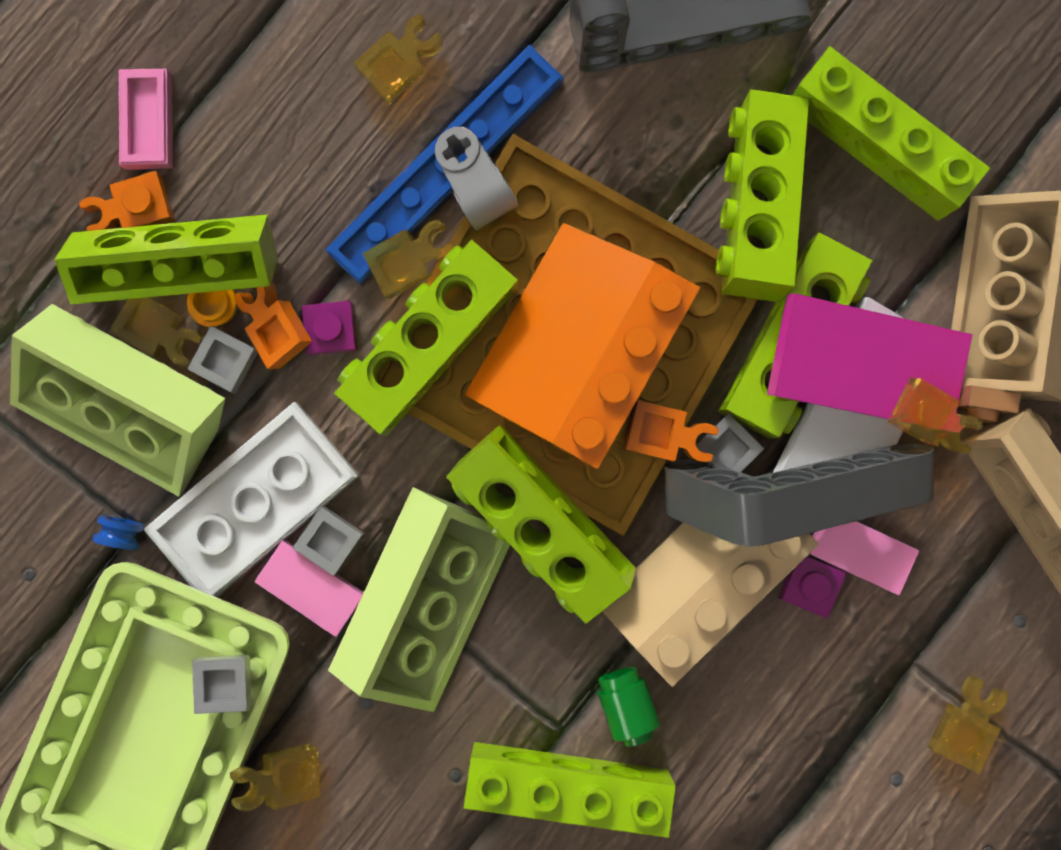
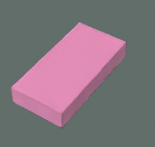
[119,68,173,170]
[809,521,920,596]
[254,540,364,637]

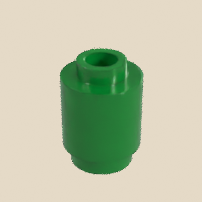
[597,666,660,747]

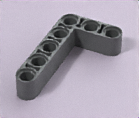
[569,0,812,73]
[664,443,934,546]

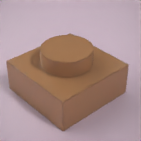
[957,385,1021,423]

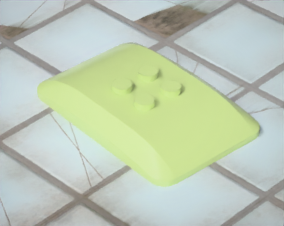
[0,562,290,850]

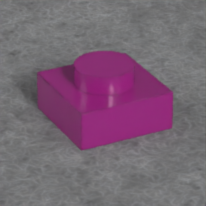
[302,301,358,356]
[778,557,846,619]

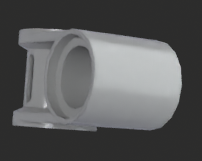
[435,127,519,231]

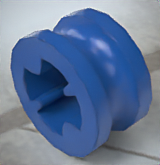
[92,515,144,550]

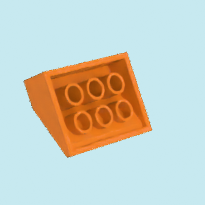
[465,223,700,469]

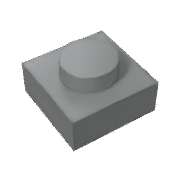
[188,326,258,393]
[696,414,764,472]
[293,506,365,576]
[192,655,252,714]

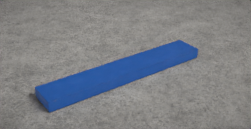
[325,44,564,286]

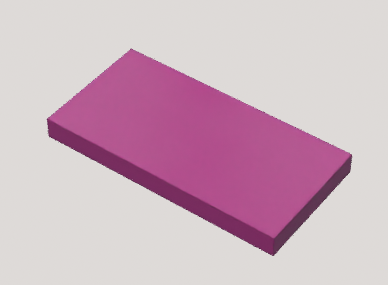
[767,294,973,432]

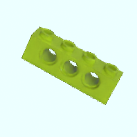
[792,46,990,221]
[716,89,809,302]
[54,214,278,304]
[718,232,872,439]
[334,239,519,436]
[446,424,636,624]
[464,742,676,838]

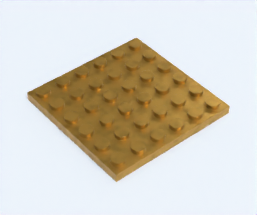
[379,134,758,536]

